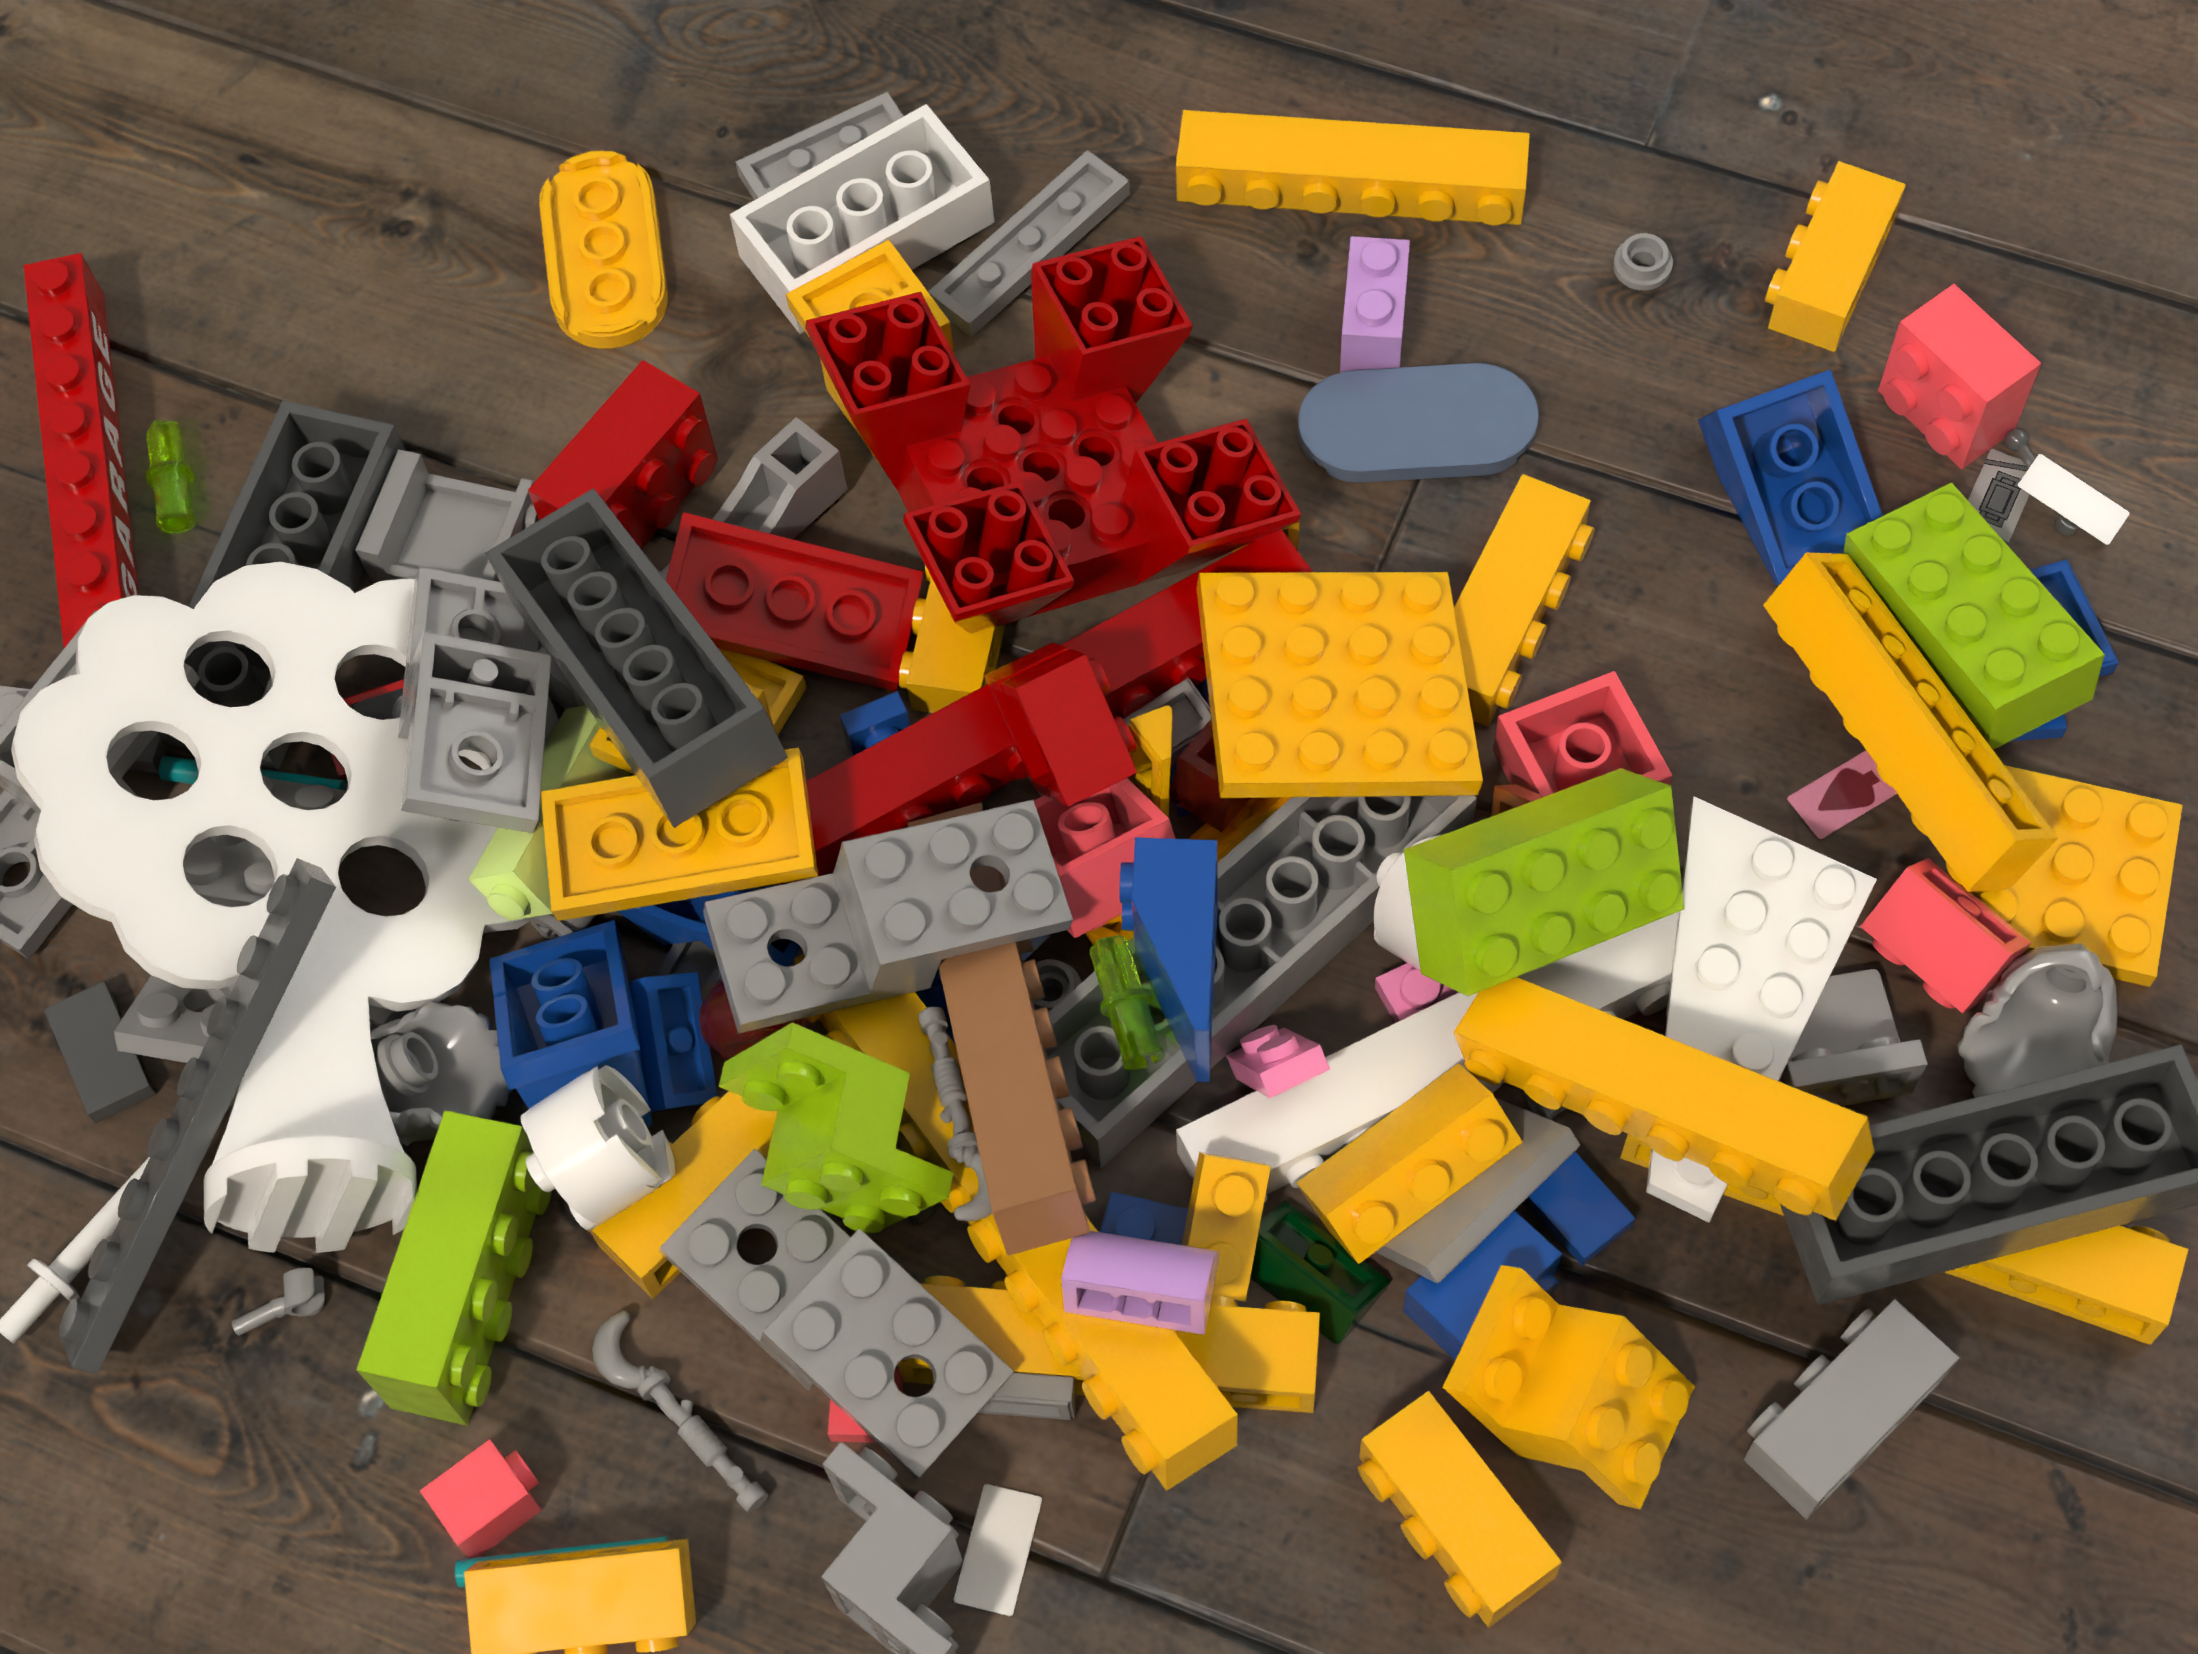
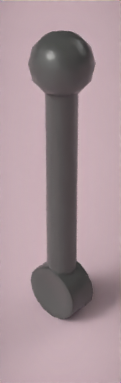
[2004,428,2080,536]

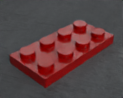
[665,512,924,692]

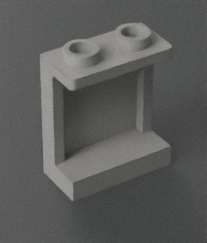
[355,449,539,582]

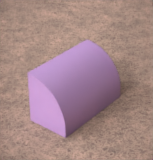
[1062,1231,1219,1335]

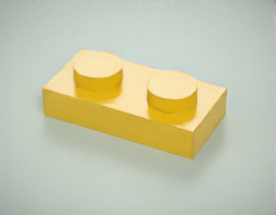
[1182,1152,1271,1302]

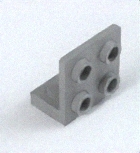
[1779,969,1928,1106]

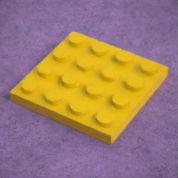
[1196,572,1483,798]

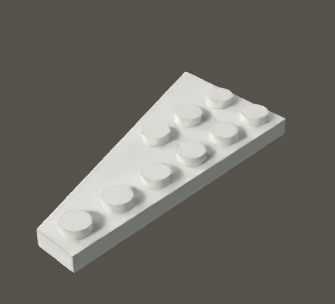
[1646,797,1877,1223]

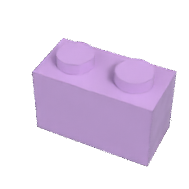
[1340,236,1410,372]

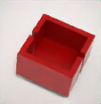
[984,643,1138,807]

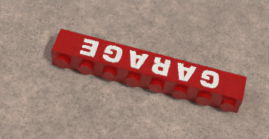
[23,253,139,648]

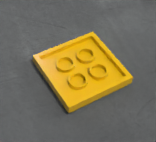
[1963,765,2183,987]

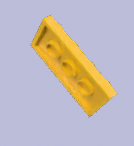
[541,747,818,921]

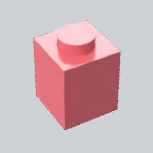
[420,1439,542,1558]

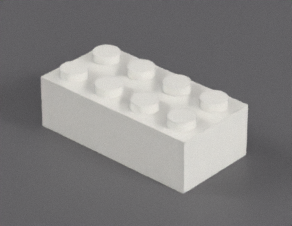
[729,104,995,334]

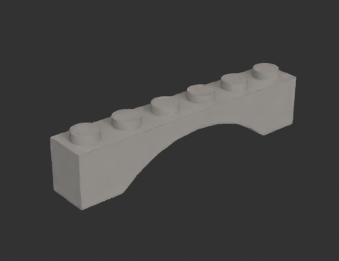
[537,417,848,709]

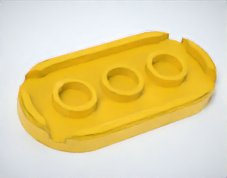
[539,151,668,349]

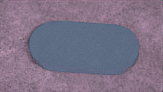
[1298,363,1539,483]

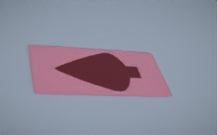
[1787,751,1897,839]

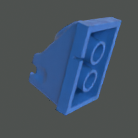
[489,920,652,1128]

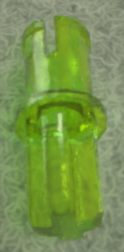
[145,419,196,534]
[1089,935,1165,1070]

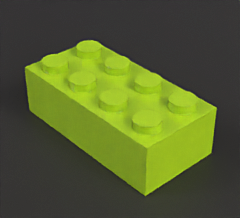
[1843,482,2105,750]
[1404,768,1684,996]
[357,1110,552,1426]

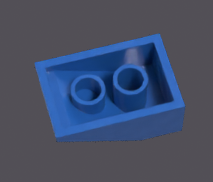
[1698,369,1883,585]
[1119,837,1218,1082]

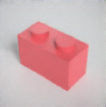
[1860,858,2031,1014]

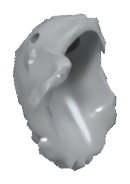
[1957,943,2117,1098]
[370,1002,514,1146]

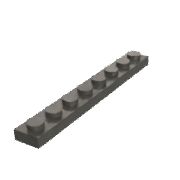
[59,858,336,1375]

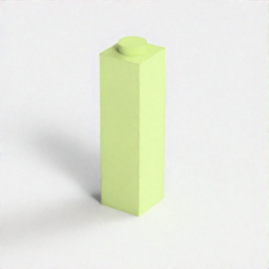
[468,705,630,921]

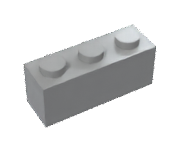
[1743,1299,1959,1520]

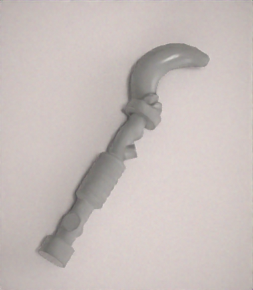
[918,1007,992,1221]
[592,1311,769,1514]

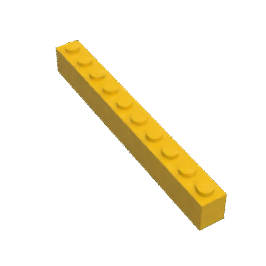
[794,954,1238,1491]

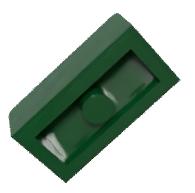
[1250,1200,1390,1344]

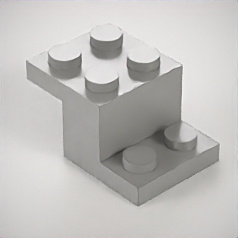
[821,1442,963,1654]

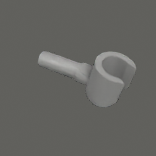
[232,1268,325,1336]

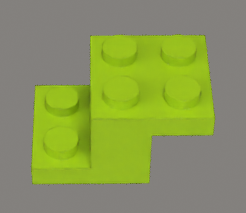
[719,1022,953,1233]

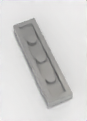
[928,150,1130,337]

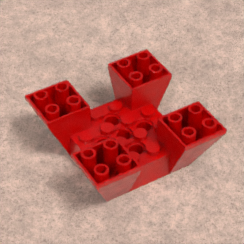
[805,236,1301,634]

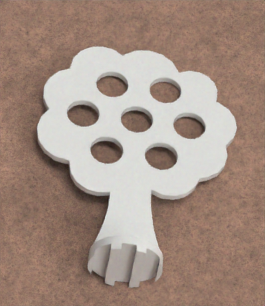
[11,562,559,1253]

